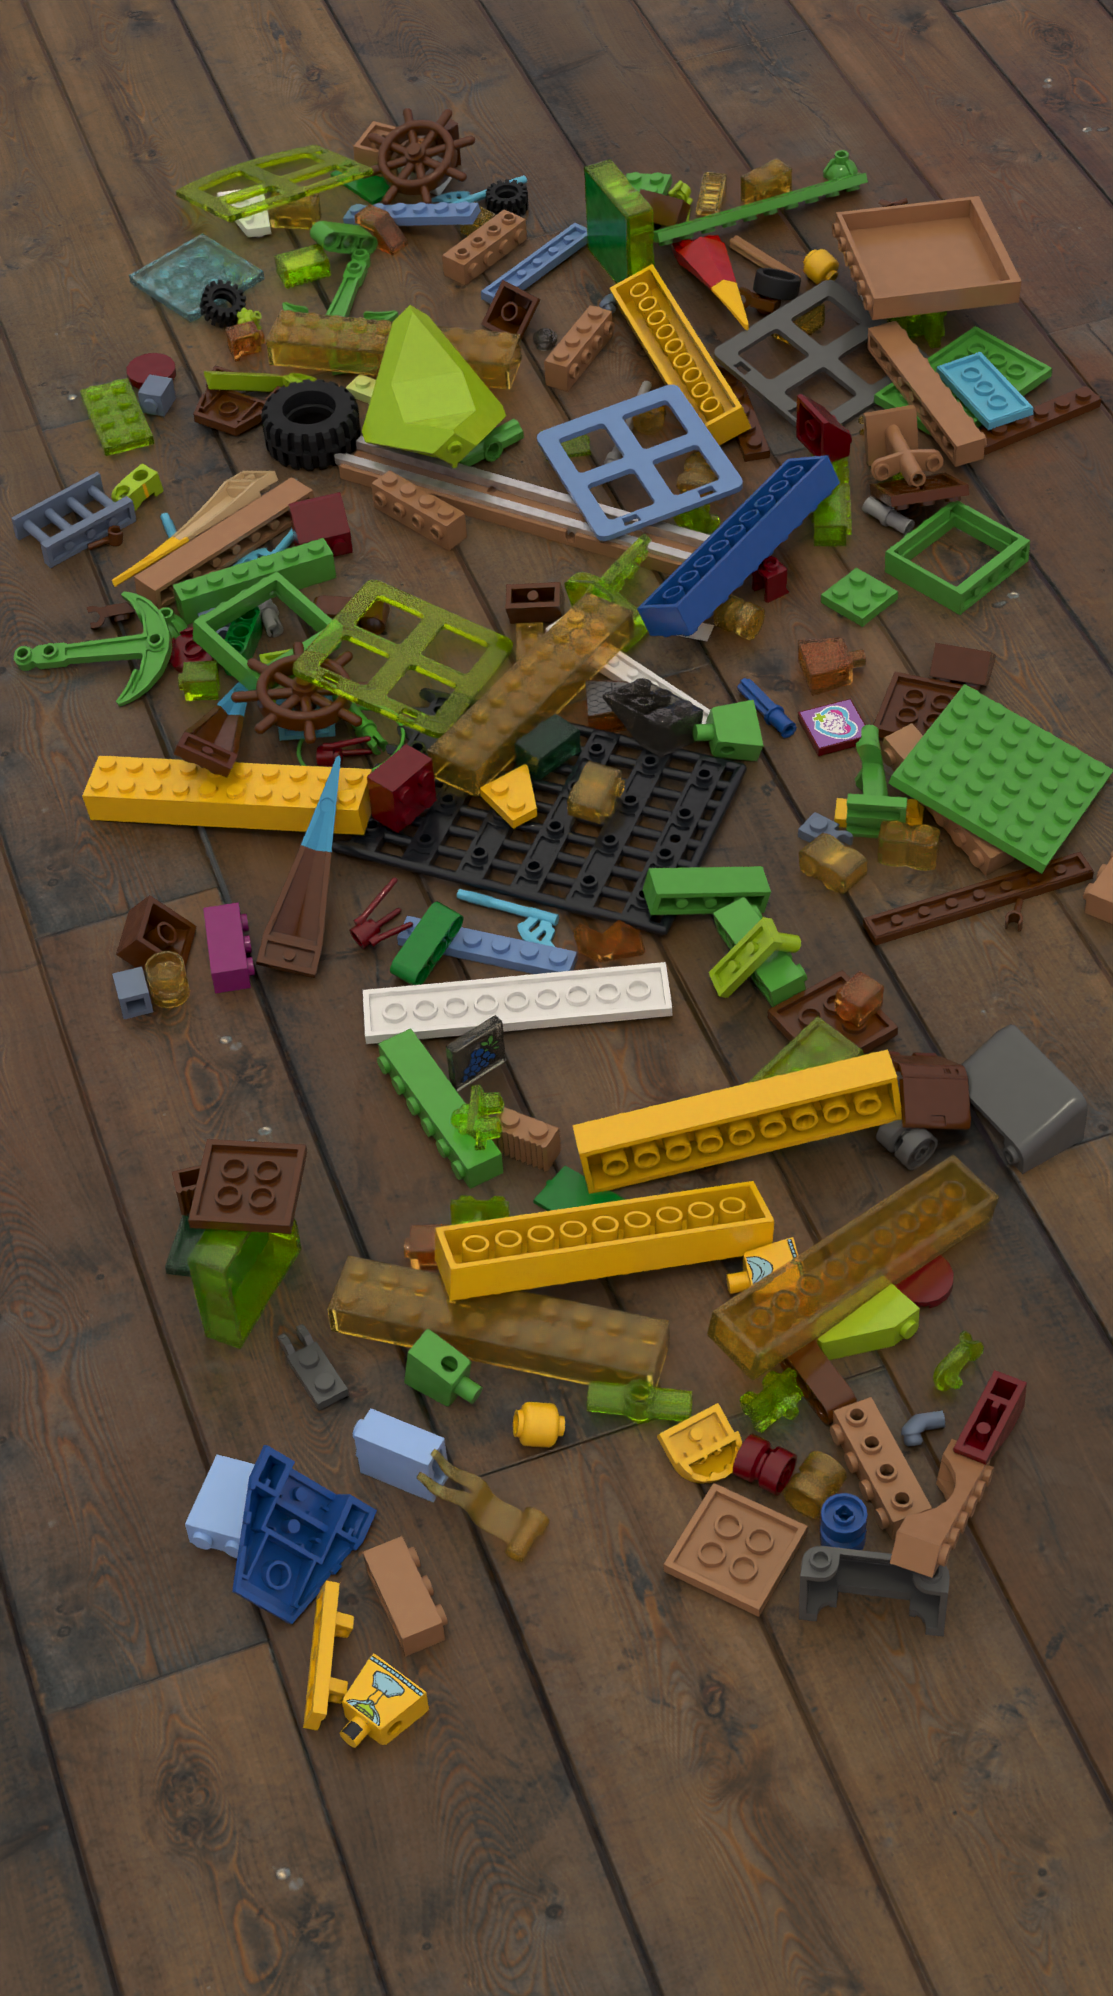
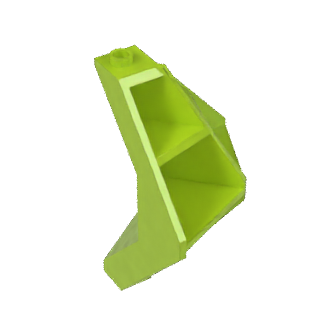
[362,305,506,468]

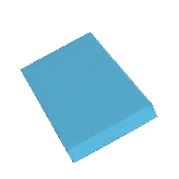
[936,352,1033,430]

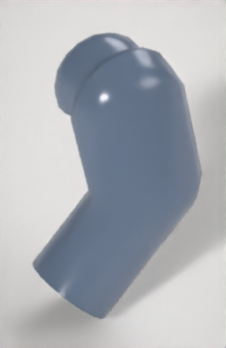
[599,293,617,314]
[901,1410,945,1446]

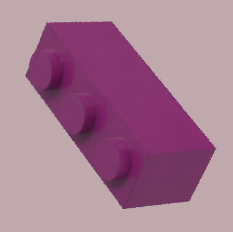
[203,902,255,993]

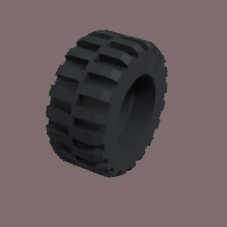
[261,379,361,471]

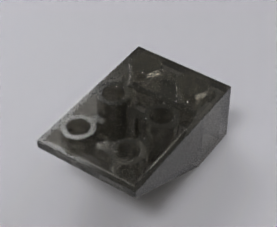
[603,678,703,757]

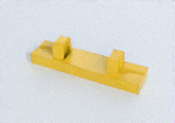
[303,1580,354,1730]

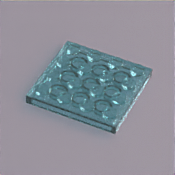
[129,233,265,322]

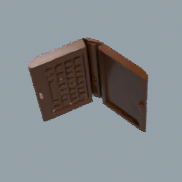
[876,1051,971,1130]

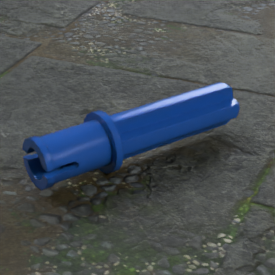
[737,678,797,738]

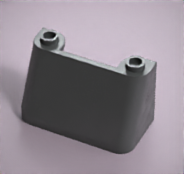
[961,1024,1088,1174]
[799,1546,950,1637]

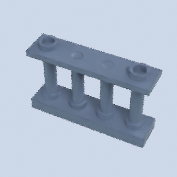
[11,472,137,568]

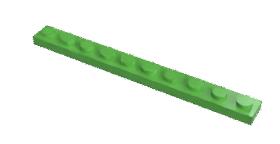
[648,173,868,246]

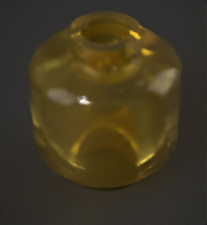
[632,405,666,435]

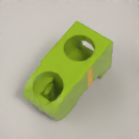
[111,463,164,510]

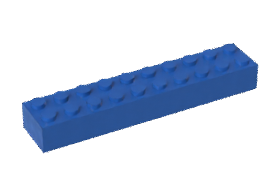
[637,455,840,637]

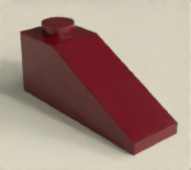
[953,1370,1027,1465]

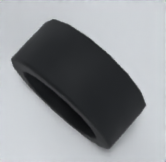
[753,268,801,300]

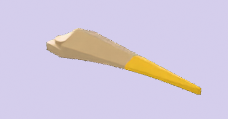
[112,471,278,587]

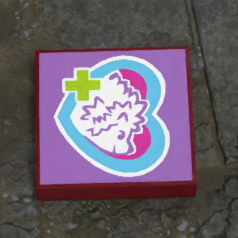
[798,698,866,756]

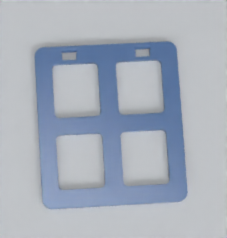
[537,385,743,541]

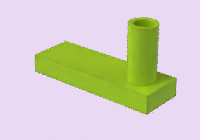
[708,917,801,998]

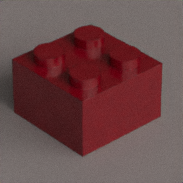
[367,744,437,833]

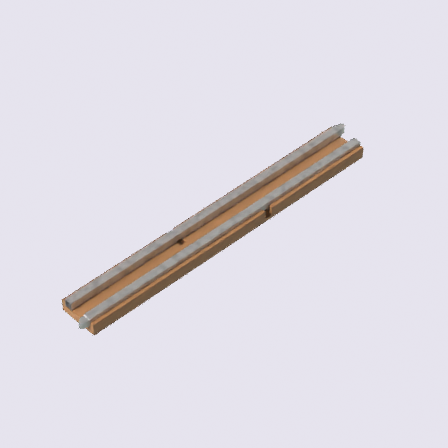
[334,435,710,575]

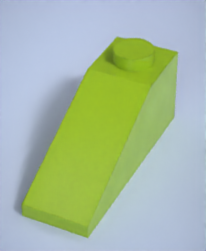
[817,1283,920,1360]

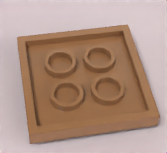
[663,1483,808,1617]

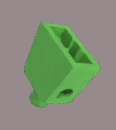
[693,700,764,761]
[404,1328,483,1406]

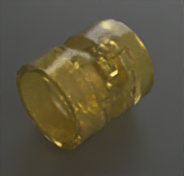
[714,594,765,640]
[145,951,190,1008]
[783,1451,847,1519]

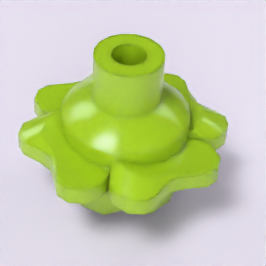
[237,307,262,336]

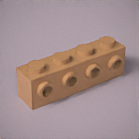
[442,210,527,285]
[544,305,615,392]
[371,470,467,551]
[830,1397,932,1540]

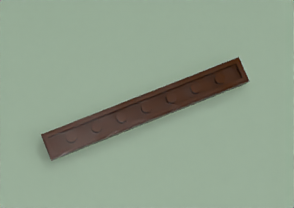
[863,851,1094,946]

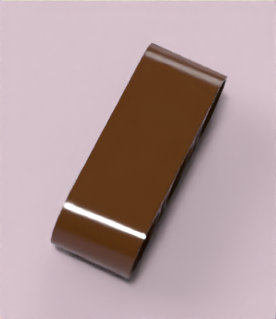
[313,595,390,635]
[776,1333,857,1425]

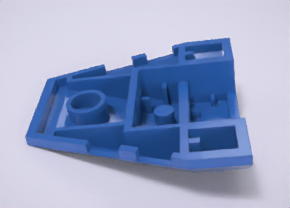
[232,1445,377,1624]

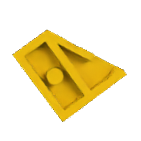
[480,764,537,829]

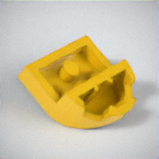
[657,1403,742,1483]

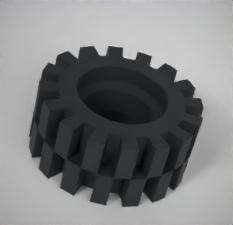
[486,179,529,217]
[200,279,246,328]

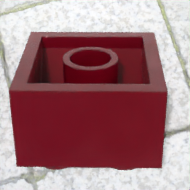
[796,394,852,463]
[289,492,353,557]

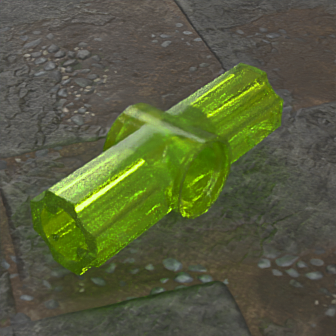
[587,1379,693,1424]

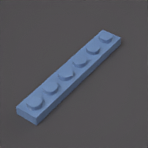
[343,201,481,226]
[481,223,588,304]
[397,916,578,974]

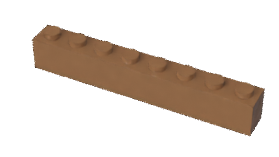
[868,321,987,467]
[134,477,314,610]

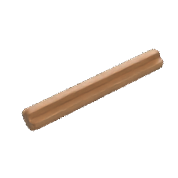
[729,235,801,278]

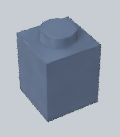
[138,374,176,417]
[112,966,153,1019]

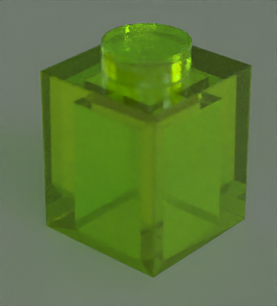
[178,660,220,701]

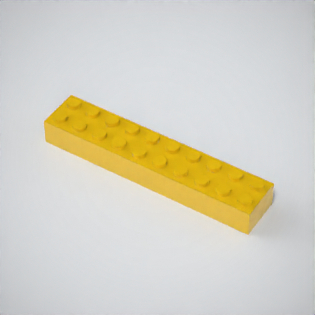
[609,264,752,446]
[82,756,372,835]
[572,1049,902,1194]
[435,1181,774,1301]

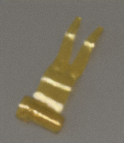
[416,1449,550,1562]

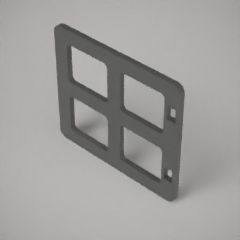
[714,280,930,427]

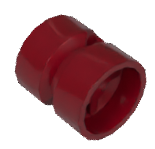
[733,1433,797,1496]

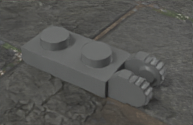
[277,1324,349,1411]

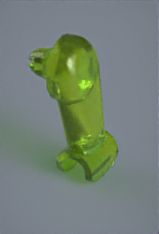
[933,1331,984,1391]

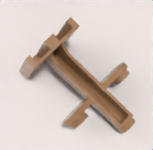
[863,405,943,487]

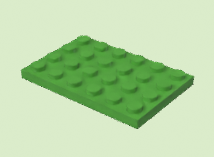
[874,326,1052,436]

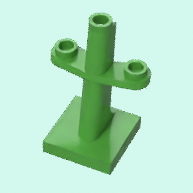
[846,725,907,840]

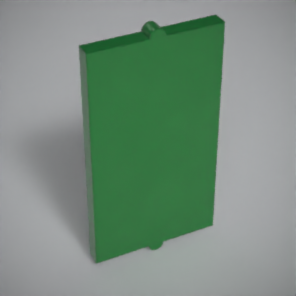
[330,162,390,205]
[533,1165,626,1211]

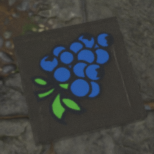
[446,1015,506,1092]

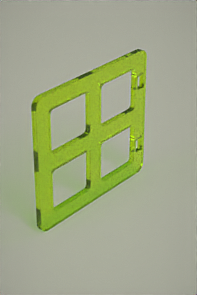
[292,580,513,738]

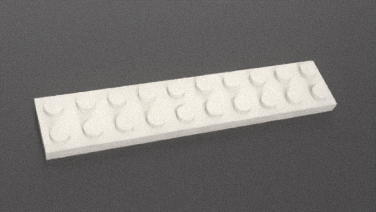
[363,962,672,1044]

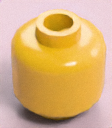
[803,249,839,285]
[513,1402,565,1448]

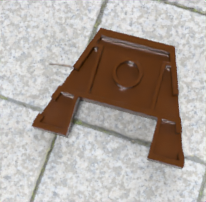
[193,365,281,436]

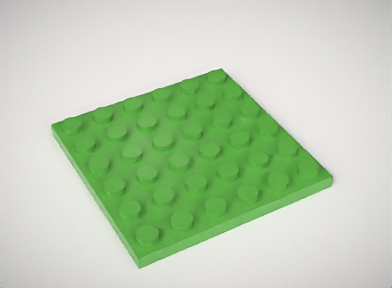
[888,684,1113,874]

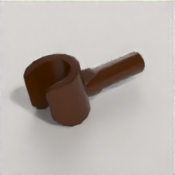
[878,198,908,207]
[87,525,123,550]
[1005,898,1024,931]

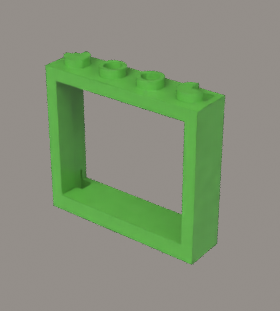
[885,501,1030,615]
[193,571,342,691]

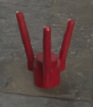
[316,736,373,767]
[349,877,413,949]

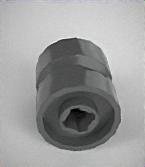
[876,1119,937,1170]

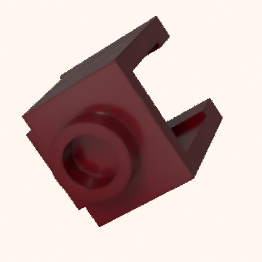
[752,556,789,603]

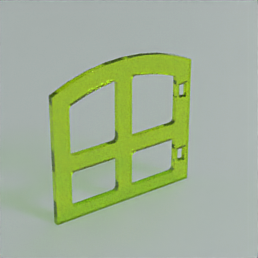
[176,144,373,223]

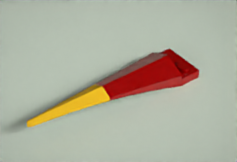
[672,235,749,330]

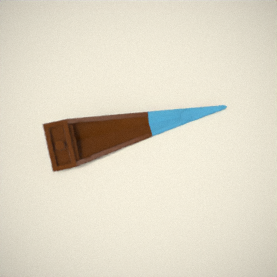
[174,682,249,778]
[256,756,341,978]

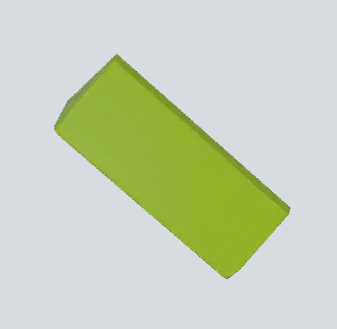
[204,371,283,392]

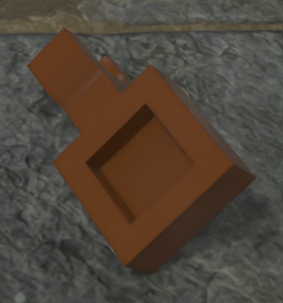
[739,287,781,314]
[87,602,135,629]

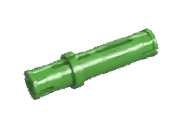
[332,695,388,755]

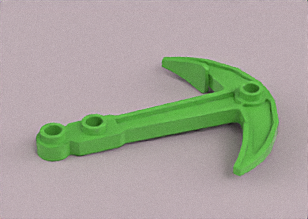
[282,248,398,338]
[14,591,172,707]

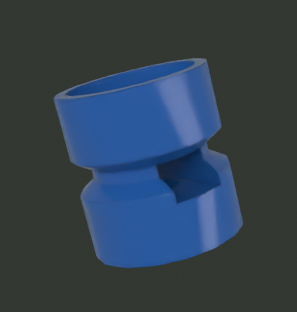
[820,1493,868,1550]

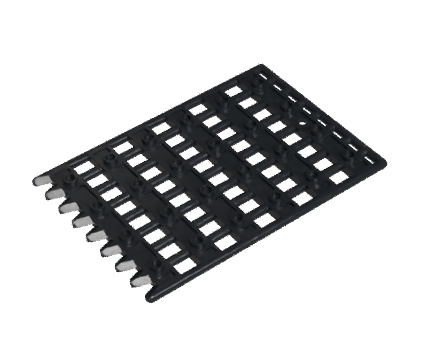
[332,688,747,936]

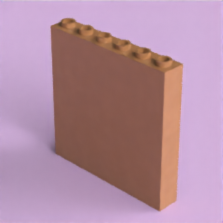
[832,196,1022,320]

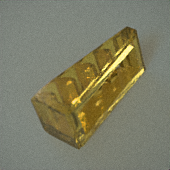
[696,172,727,215]

